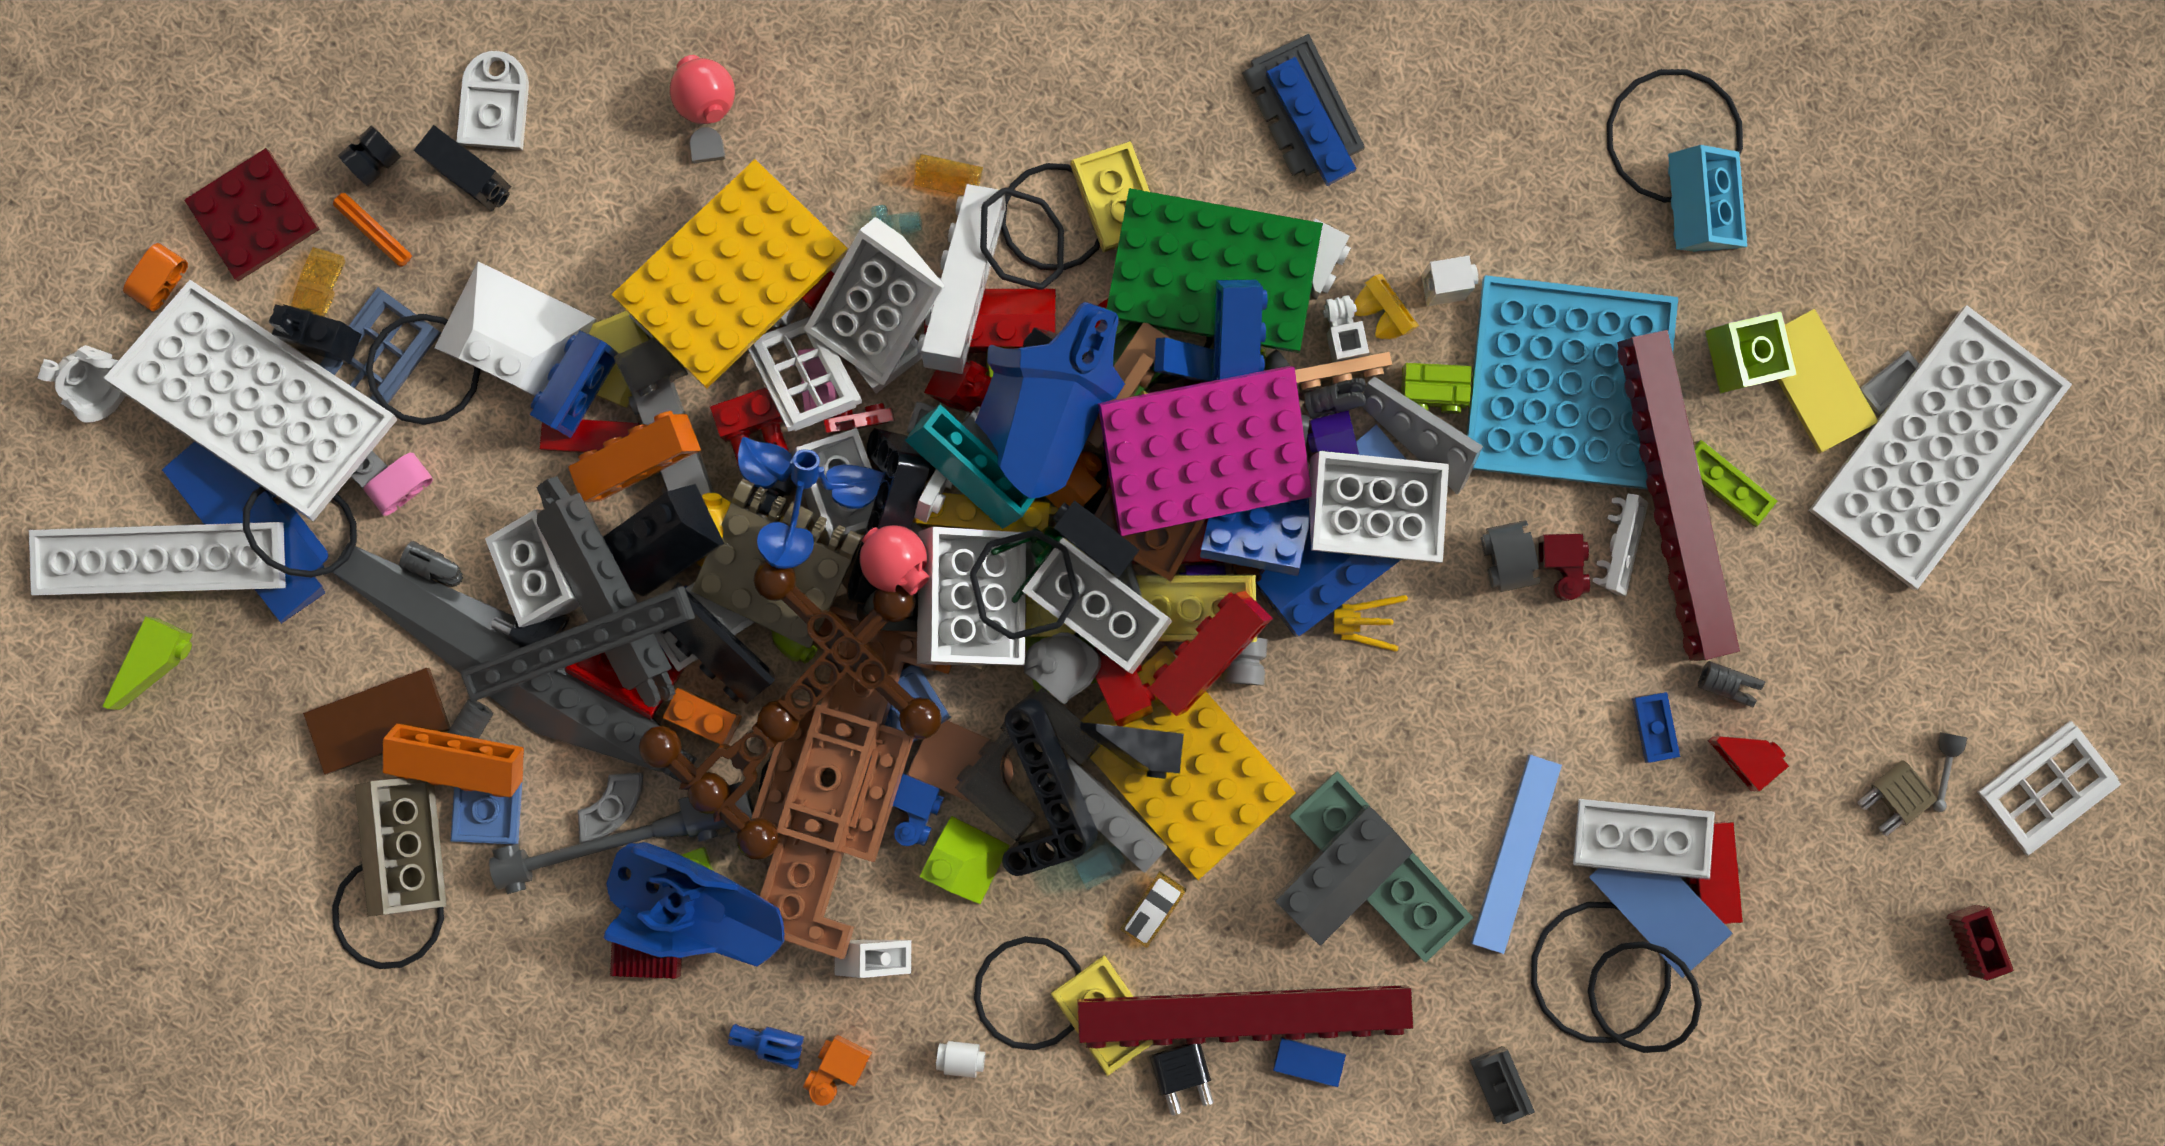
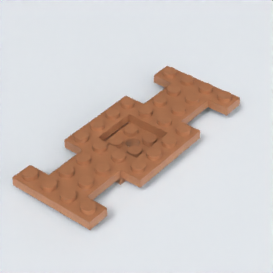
[751,606,937,959]

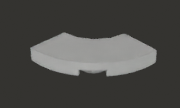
[578,772,643,843]

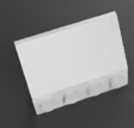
[804,217,945,386]
[1309,451,1449,563]
[917,527,1026,665]

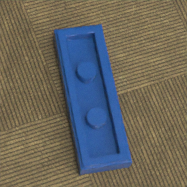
[1154,337,1214,383]

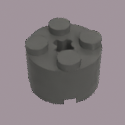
[1480,520,1540,592]

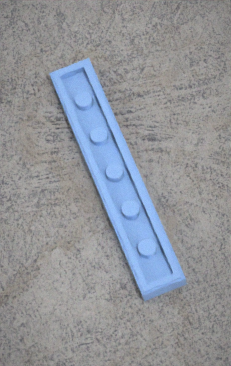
[1471,755,1562,954]

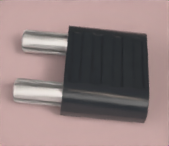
[491,600,570,647]
[1149,1044,1213,1116]

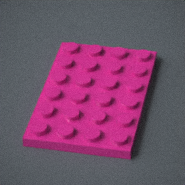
[1098,366,1312,536]

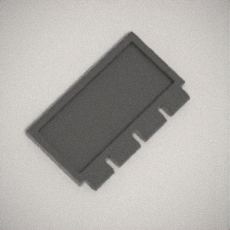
[1242,34,1365,177]

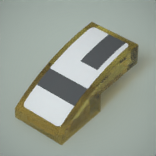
[1120,871,1187,948]

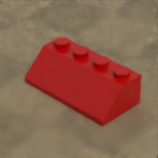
[924,289,1056,353]

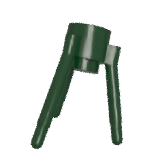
[991,526,1064,603]

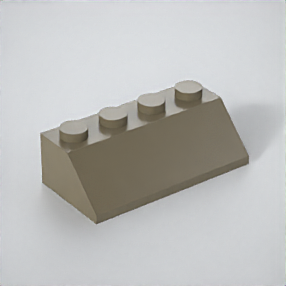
[354,778,447,917]

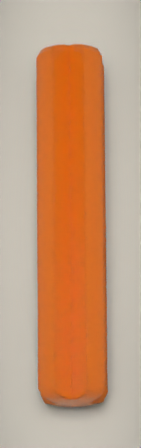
[333,193,412,267]

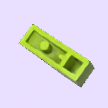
[102,616,193,710]

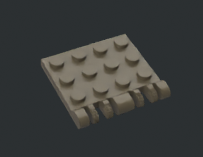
[691,478,863,648]

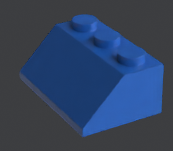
[530,330,620,438]

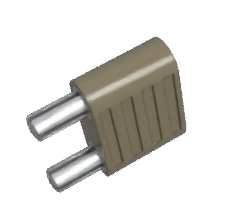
[1858,760,1937,836]

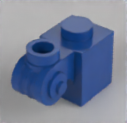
[893,774,944,846]

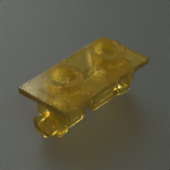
[913,154,983,196]

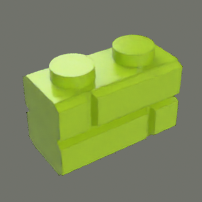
[1401,363,1472,414]

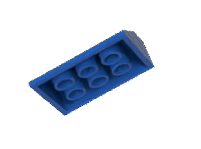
[1256,523,1402,637]

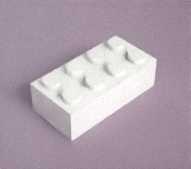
[1022,537,1172,674]

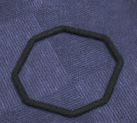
[980,188,1064,290]
[970,530,1079,640]

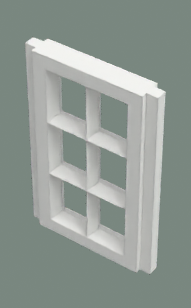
[748,316,862,432]
[1977,721,2121,856]

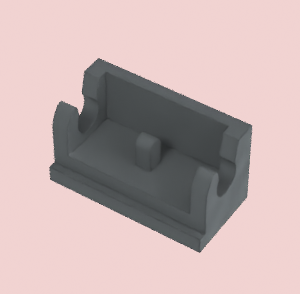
[1469,1046,1535,1124]

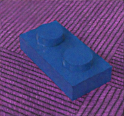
[1632,692,1680,763]

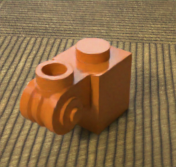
[1046,452,1102,509]
[803,1035,872,1106]

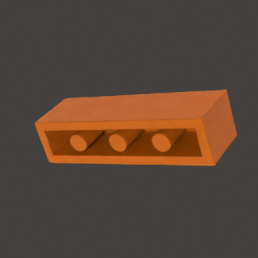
[568,411,701,502]
[383,723,524,797]

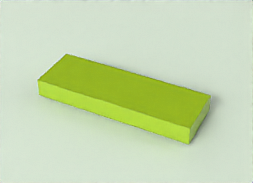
[1694,440,1778,527]

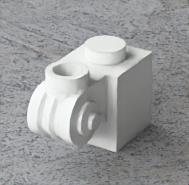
[1323,295,1369,363]

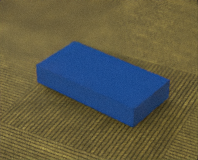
[1273,1037,1346,1087]

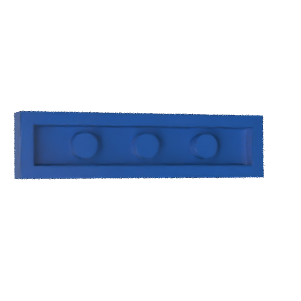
[1266,57,1357,186]

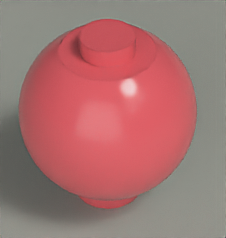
[670,55,735,124]
[860,525,930,596]

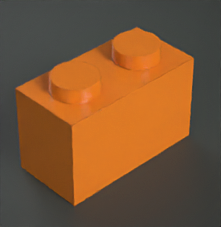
[663,688,742,745]

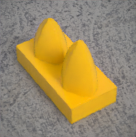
[1354,274,1419,339]

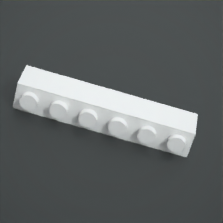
[918,184,1006,374]

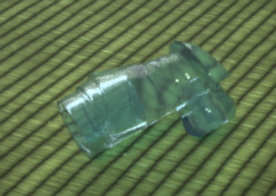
[869,205,922,235]

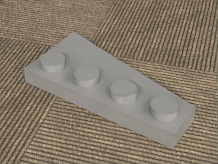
[1361,376,1483,495]

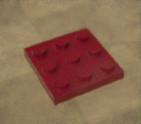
[184,148,320,282]

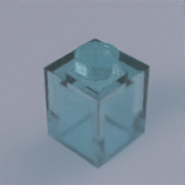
[1072,841,1125,890]

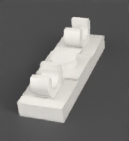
[1593,493,1648,596]

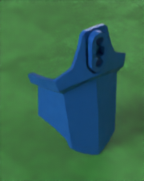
[975,302,1125,499]

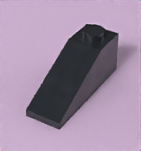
[1080,722,1184,779]

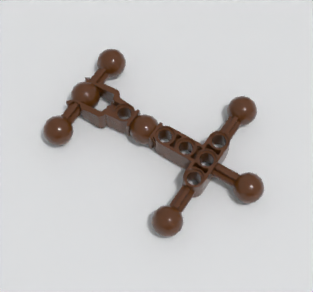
[639,561,942,860]

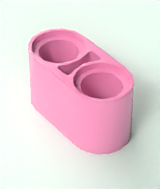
[363,453,433,516]

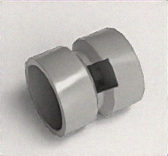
[1222,638,1268,686]

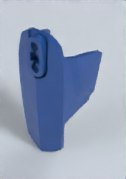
[603,842,785,967]

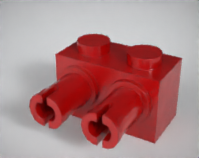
[710,387,789,468]

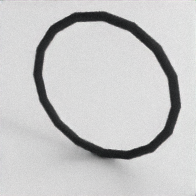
[1001,163,1100,271]
[366,314,481,425]
[243,486,357,578]
[332,864,444,969]
[974,936,1082,1050]
[1587,941,1702,1053]

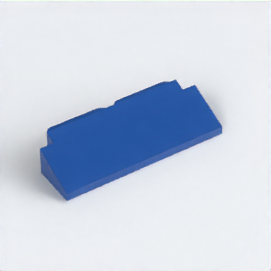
[162,441,328,624]

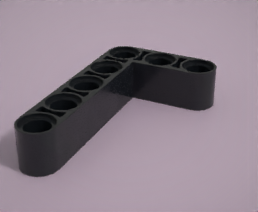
[848,428,930,603]
[1002,698,1098,876]

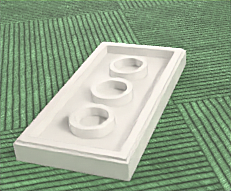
[1573,799,1715,880]

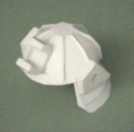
[38,345,126,423]

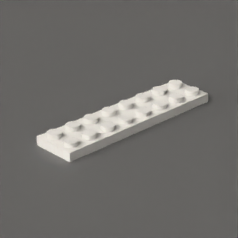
[29,522,286,595]

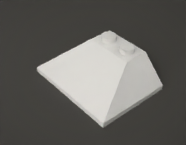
[434,262,596,396]

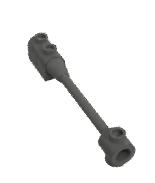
[489,782,754,894]

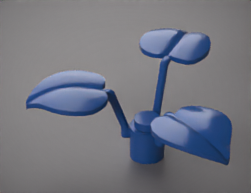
[738,437,884,569]

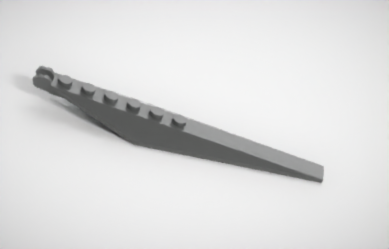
[333,543,697,782]

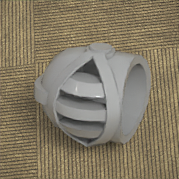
[1023,632,1101,704]

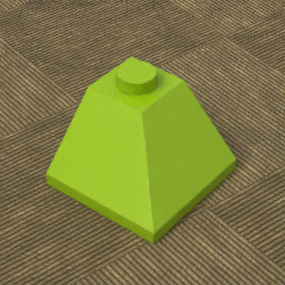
[919,816,1010,904]

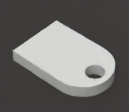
[456,51,529,150]

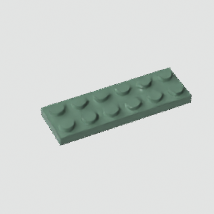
[1289,771,1474,963]

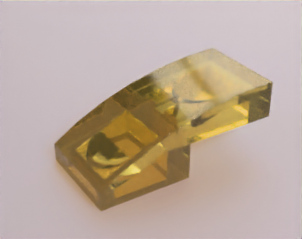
[291,247,345,317]

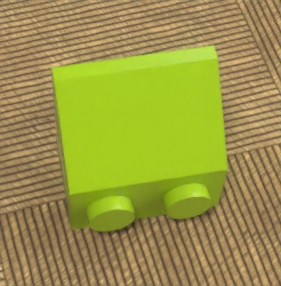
[1705,312,1797,394]

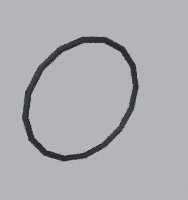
[1607,69,1743,203]
[1531,902,1671,1043]

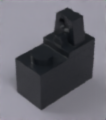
[269,304,362,364]

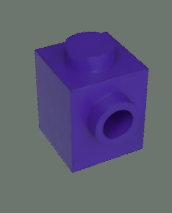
[1307,410,1359,455]

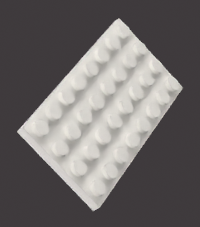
[104,280,397,521]
[1808,305,2072,590]

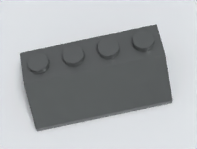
[1273,805,1413,946]

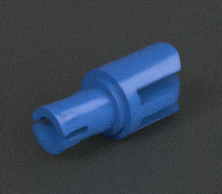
[728,1024,804,1069]

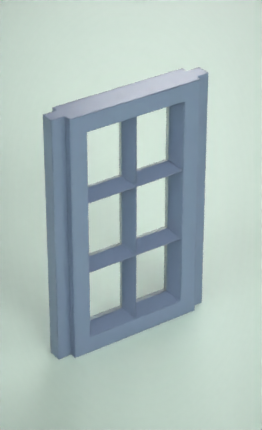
[320,287,441,406]

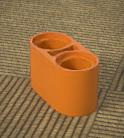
[123,243,188,311]

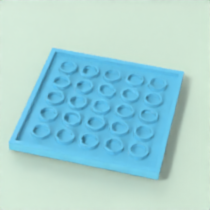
[1466,275,1678,490]

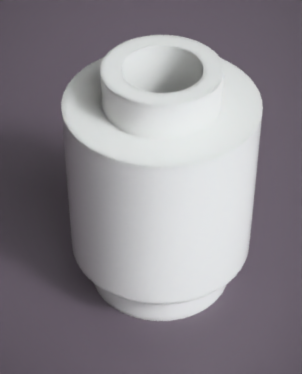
[936,1041,985,1078]

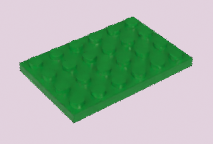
[1107,188,1323,353]

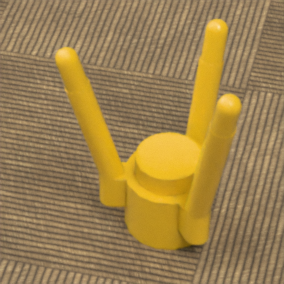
[1333,595,1408,652]

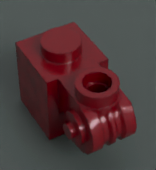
[1538,534,1590,601]

